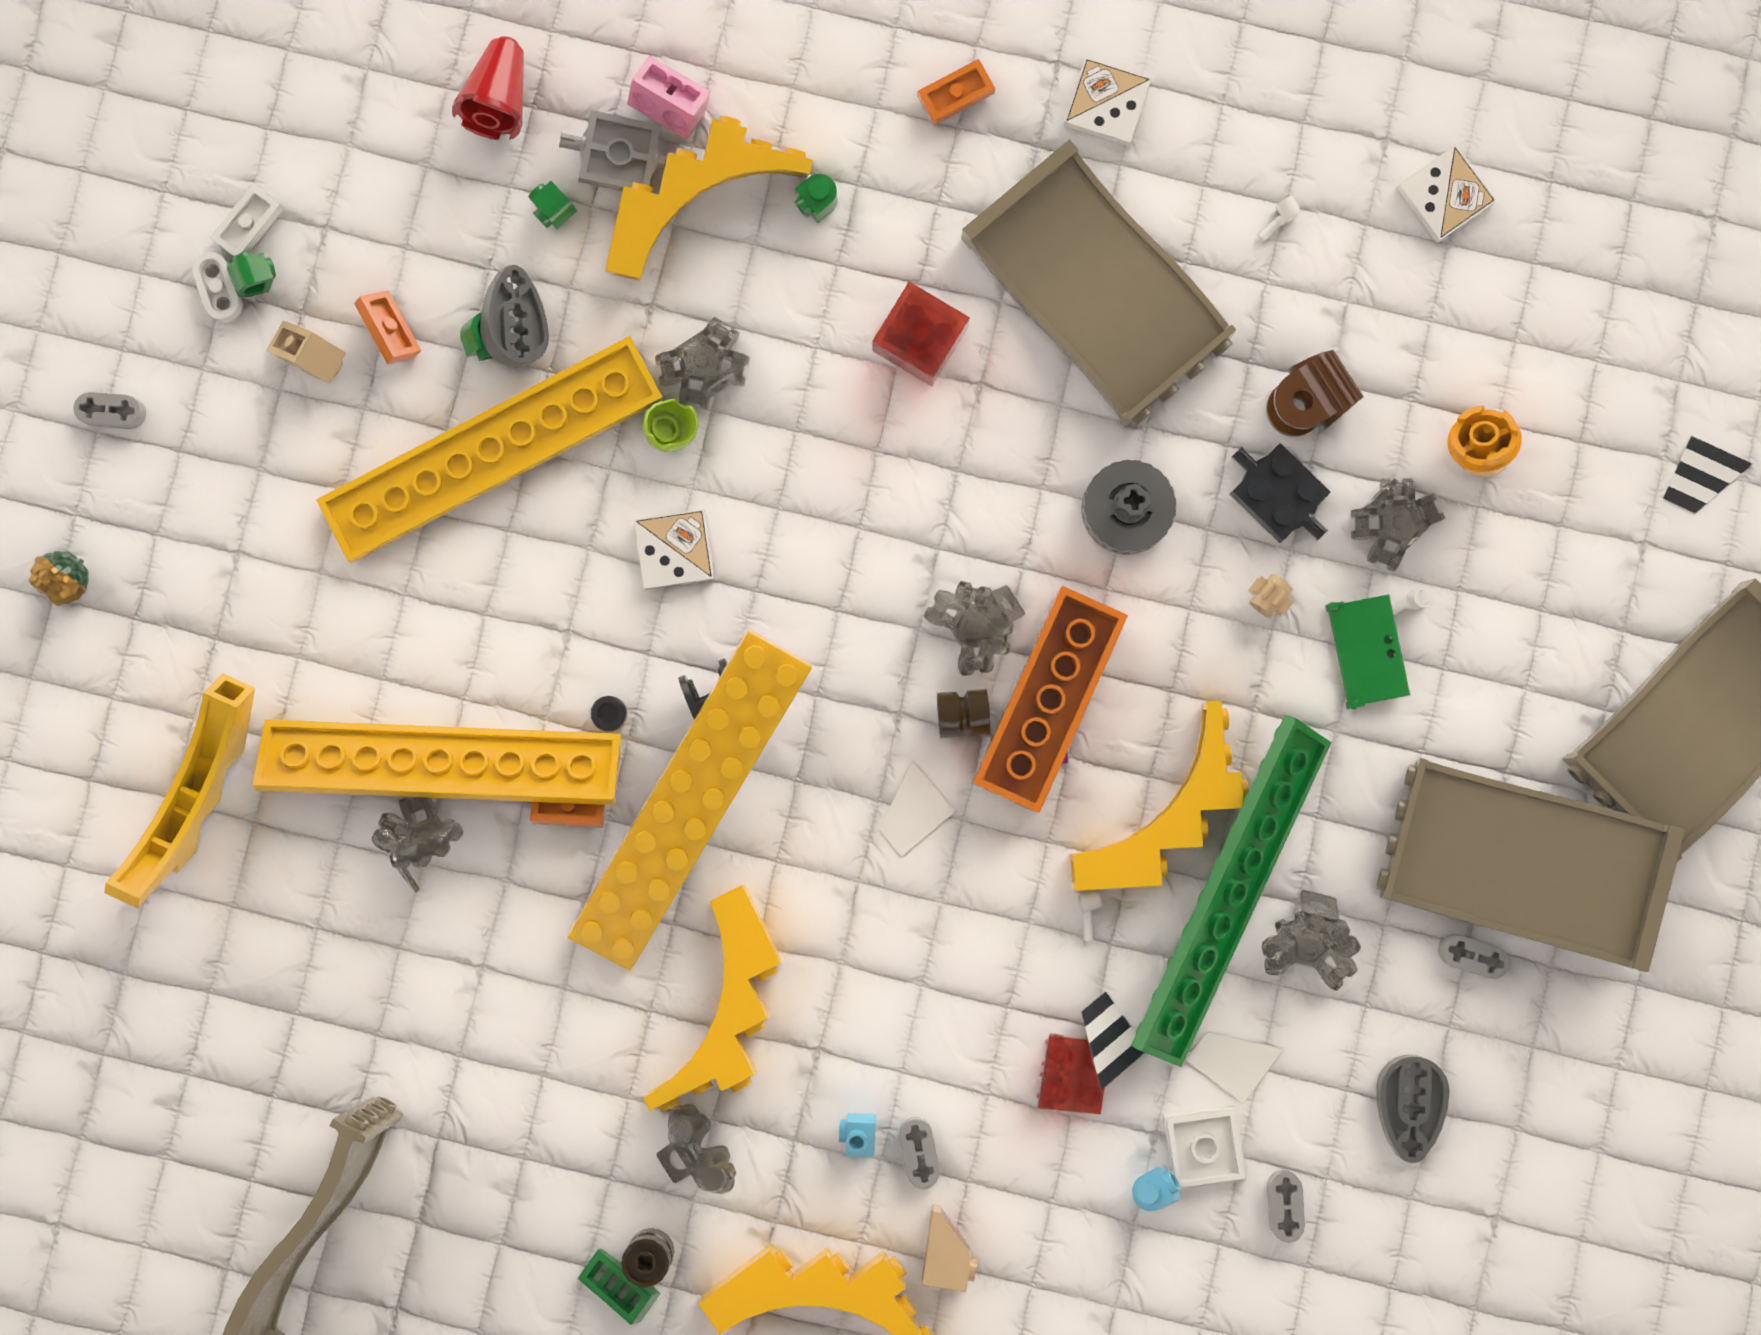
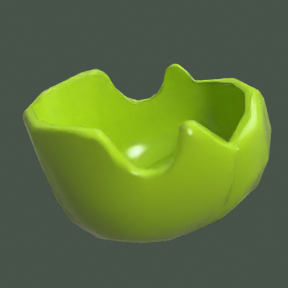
[642,399,699,453]

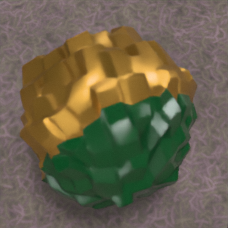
[28,551,89,606]

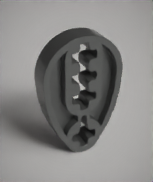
[480,265,549,368]
[1376,1055,1450,1163]

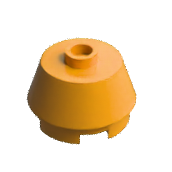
[1447,406,1522,477]

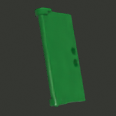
[1325,594,1410,710]

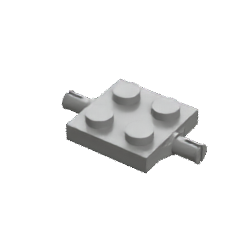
[559,110,667,191]

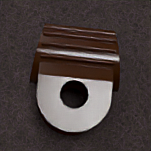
[1266,349,1364,437]

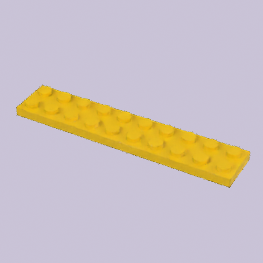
[316,336,664,563]
[567,629,812,971]
[252,719,622,805]

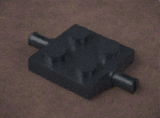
[1229,443,1331,543]

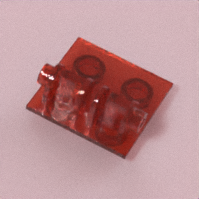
[1036,1033,1105,1115]

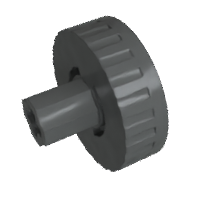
[1081,460,1176,555]

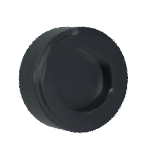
[591,696,628,732]

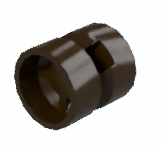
[937,689,991,739]
[621,1228,675,1287]

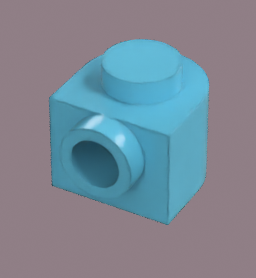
[839,1113,876,1158]
[1132,1165,1181,1211]

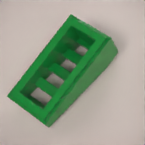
[577,1248,661,1325]

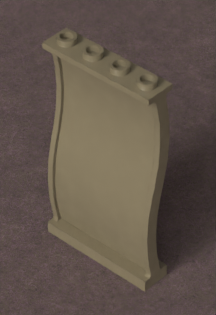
[961,139,1236,427]
[1562,578,1761,862]
[1376,758,1685,972]
[223,1096,403,1335]

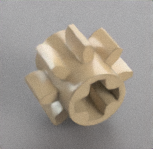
[1248,574,1294,618]

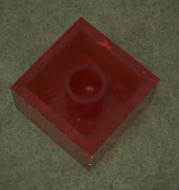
[872,281,970,387]

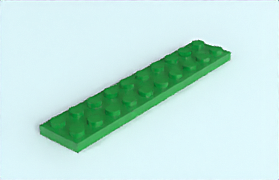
[1131,715,1332,1067]

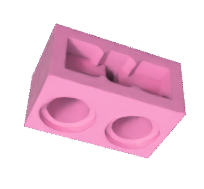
[627,55,710,140]

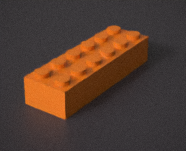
[971,585,1128,813]

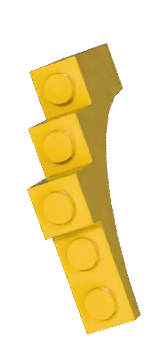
[605,116,813,281]
[104,673,255,909]
[1070,701,1249,891]
[643,884,782,1112]
[698,1243,934,1335]

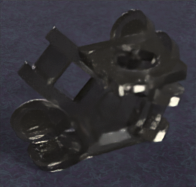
[655,317,750,410]
[1351,478,1446,572]
[924,581,1025,676]
[371,797,464,893]
[1261,890,1361,991]
[656,1104,736,1194]

